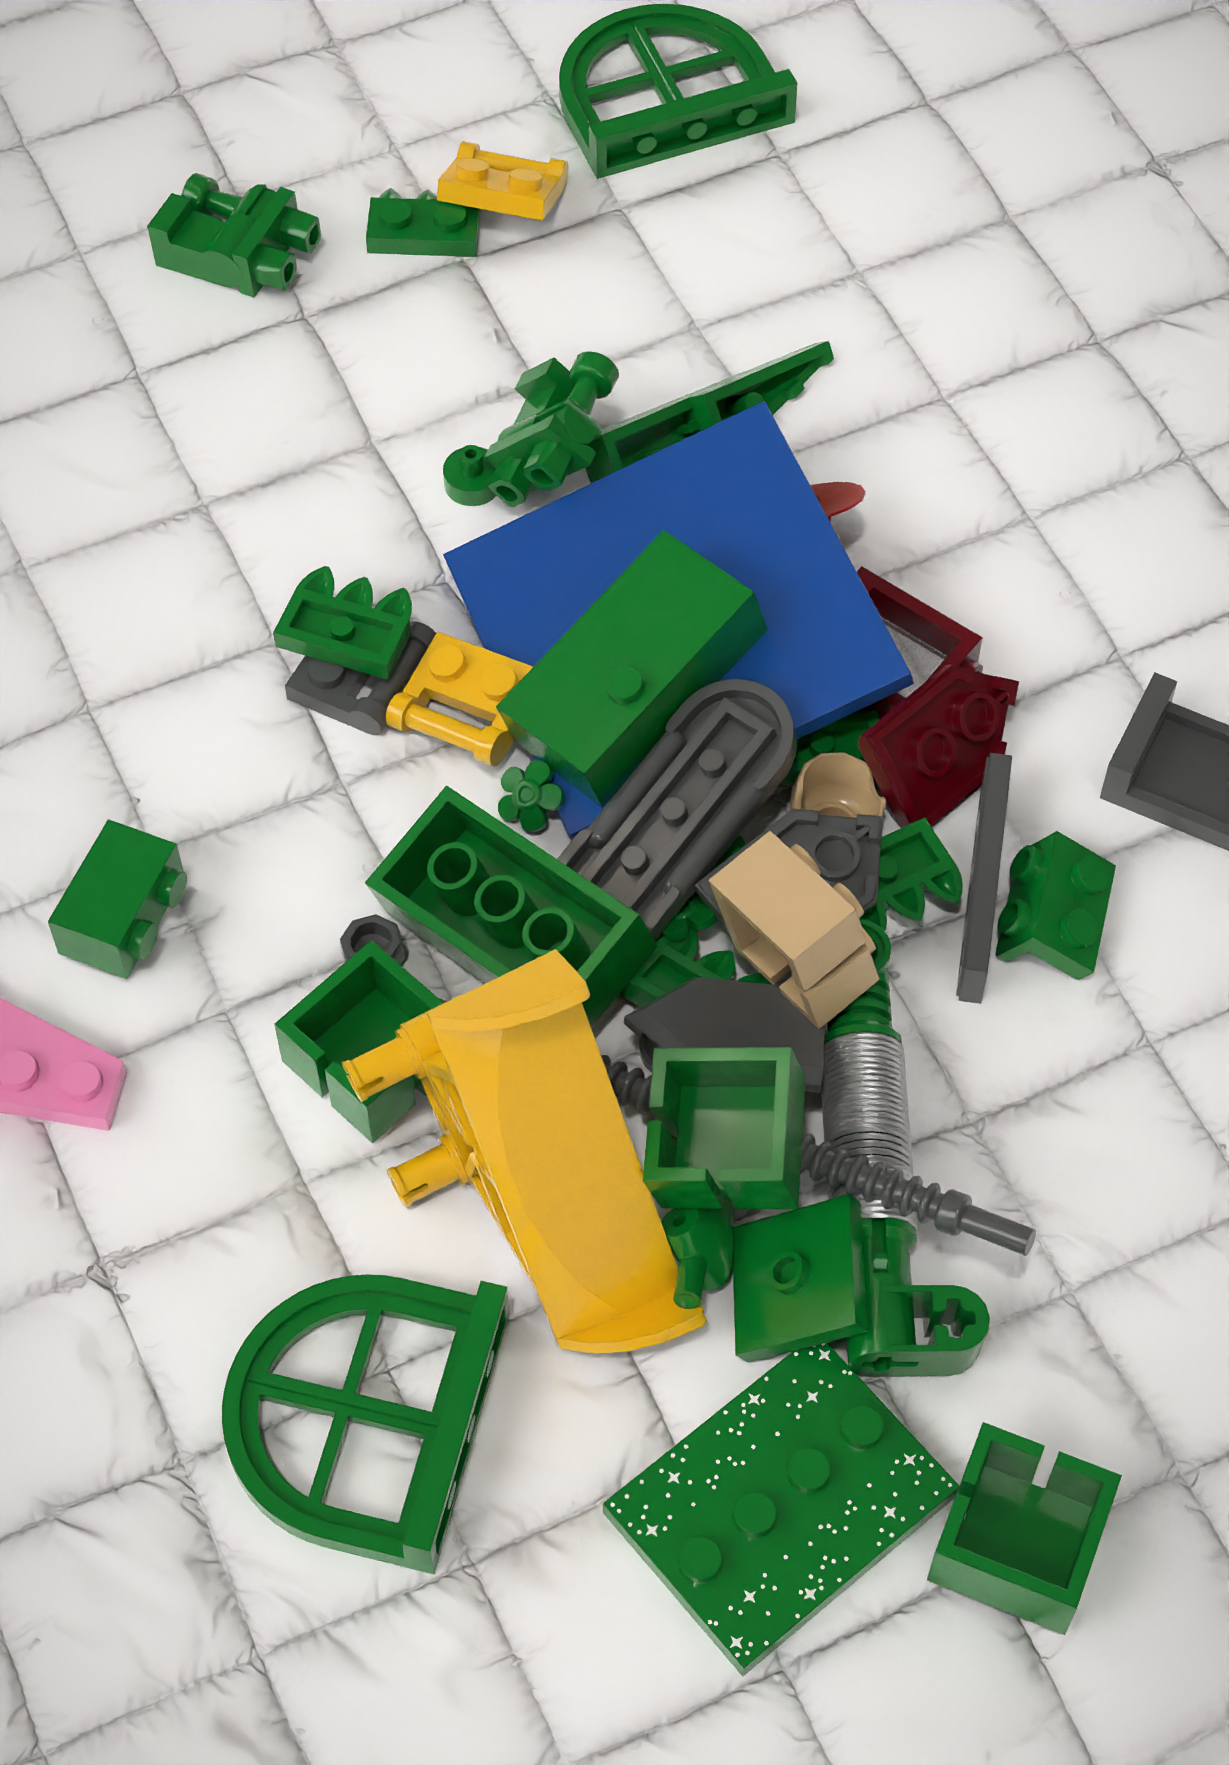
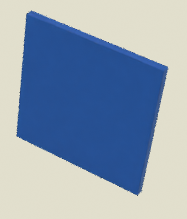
[443,401,914,841]

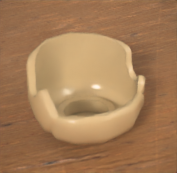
[790,752,886,818]

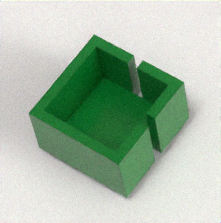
[274,940,443,1143]
[643,1047,806,1209]
[927,1422,1122,1635]

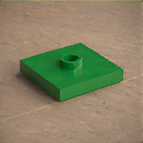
[733,1194,868,1363]

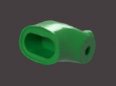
[661,1195,735,1309]

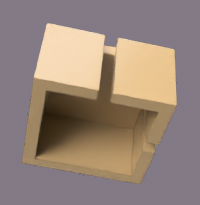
[708,831,879,1029]

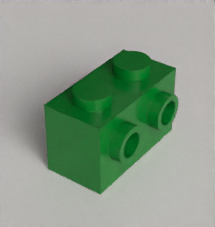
[48,819,187,979]

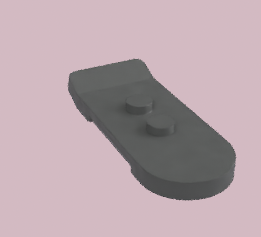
[557,679,797,943]

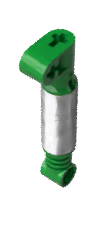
[821,918,990,1377]

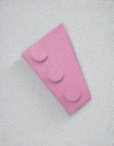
[0,998,127,1131]

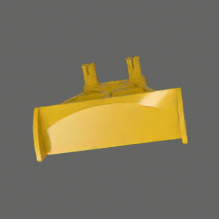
[342,949,707,1354]

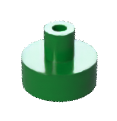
[443,445,497,506]

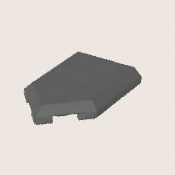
[694,809,883,982]
[624,977,825,1093]

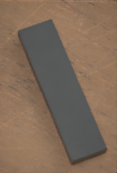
[956,753,1012,1004]

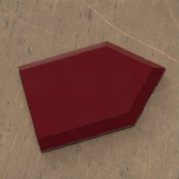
[858,665,1019,828]

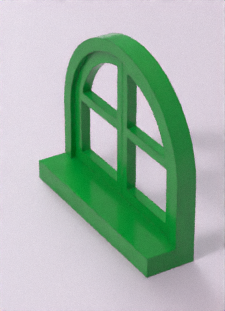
[559,4,798,179]
[222,1274,510,1574]

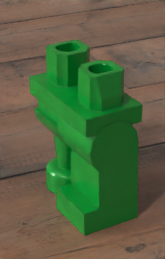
[147,173,322,298]
[484,351,619,507]

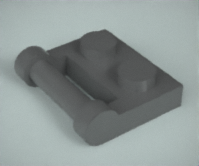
[285,621,436,735]

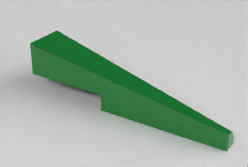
[585,340,834,484]

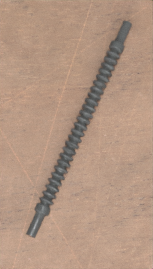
[439,998,1036,1256]

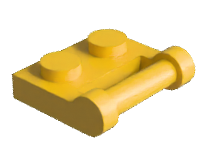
[437,141,569,221]
[386,631,533,767]

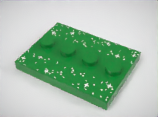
[603,1343,959,1677]

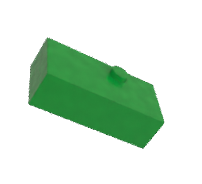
[496,530,768,808]
[365,785,658,1028]

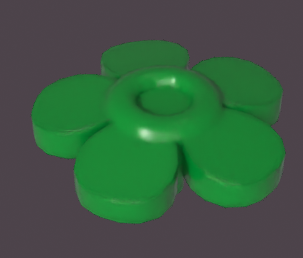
[498,760,565,832]
[662,894,717,941]

